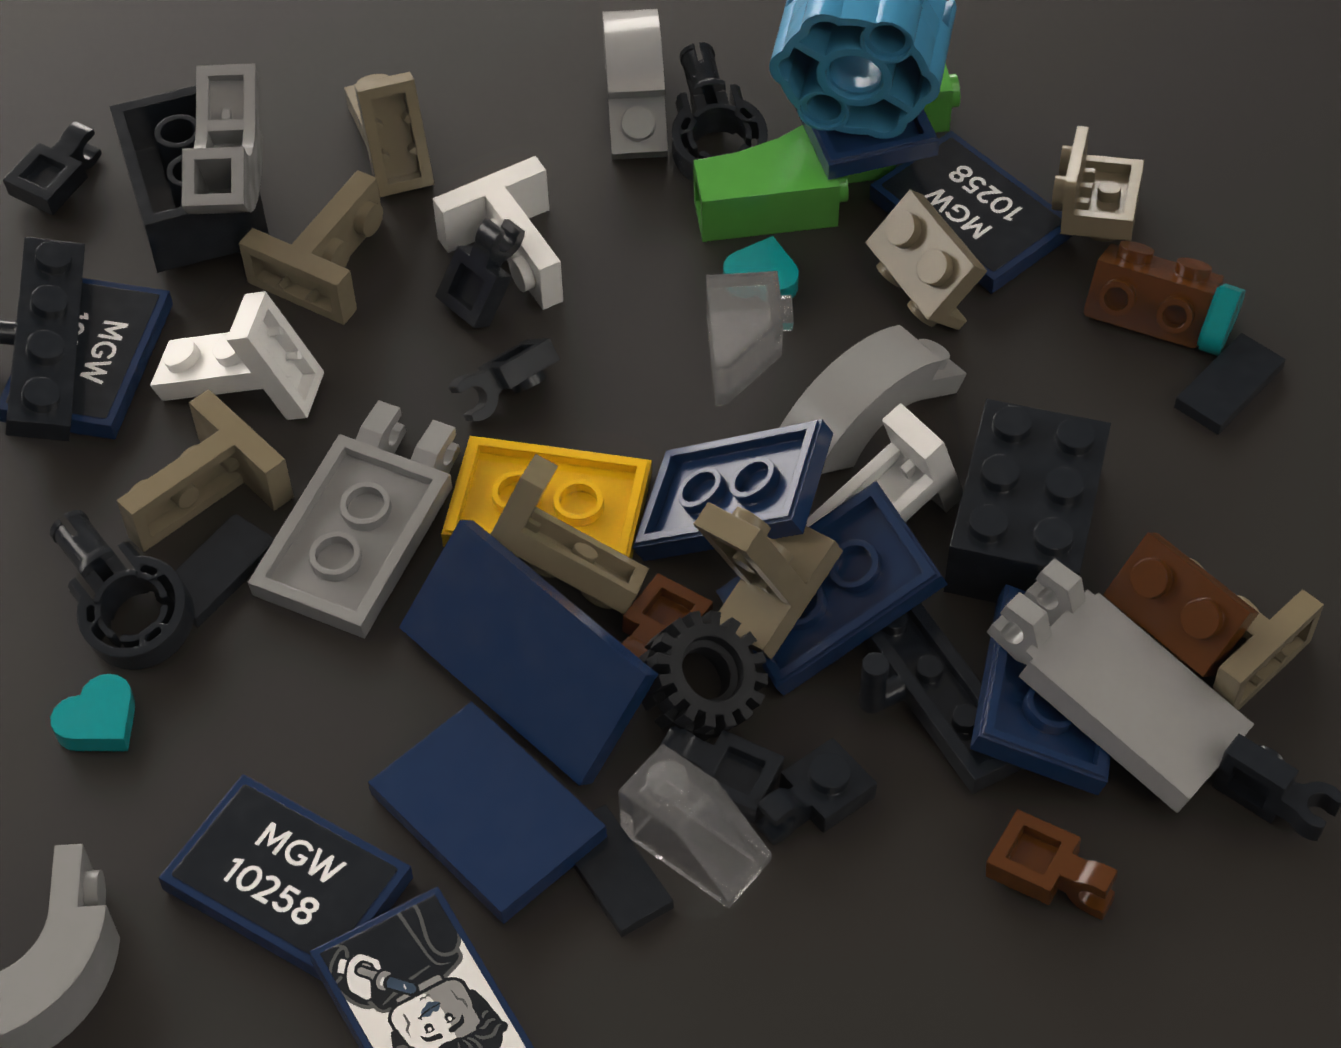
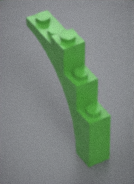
[694,64,960,242]

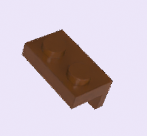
[1084,241,1225,348]
[1103,532,1259,677]

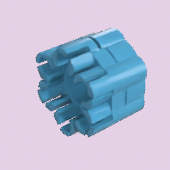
[769,0,957,139]

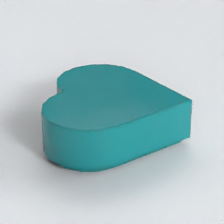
[723,236,799,303]
[1197,283,1246,356]
[50,674,135,751]

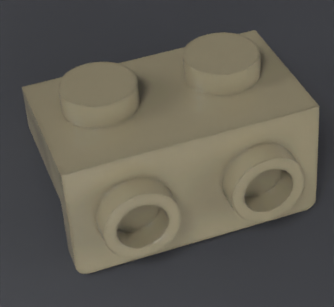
[1052,126,1144,242]
[865,190,987,330]

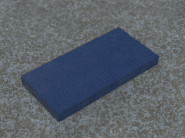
[399,520,658,786]

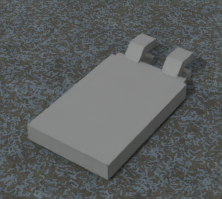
[248,400,461,639]
[987,558,1254,813]

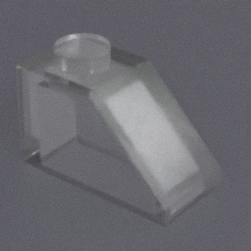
[706,271,793,406]
[618,743,772,908]

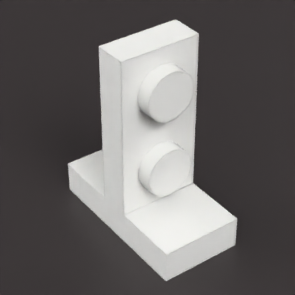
[432,156,564,310]
[150,291,324,420]
[806,403,963,527]

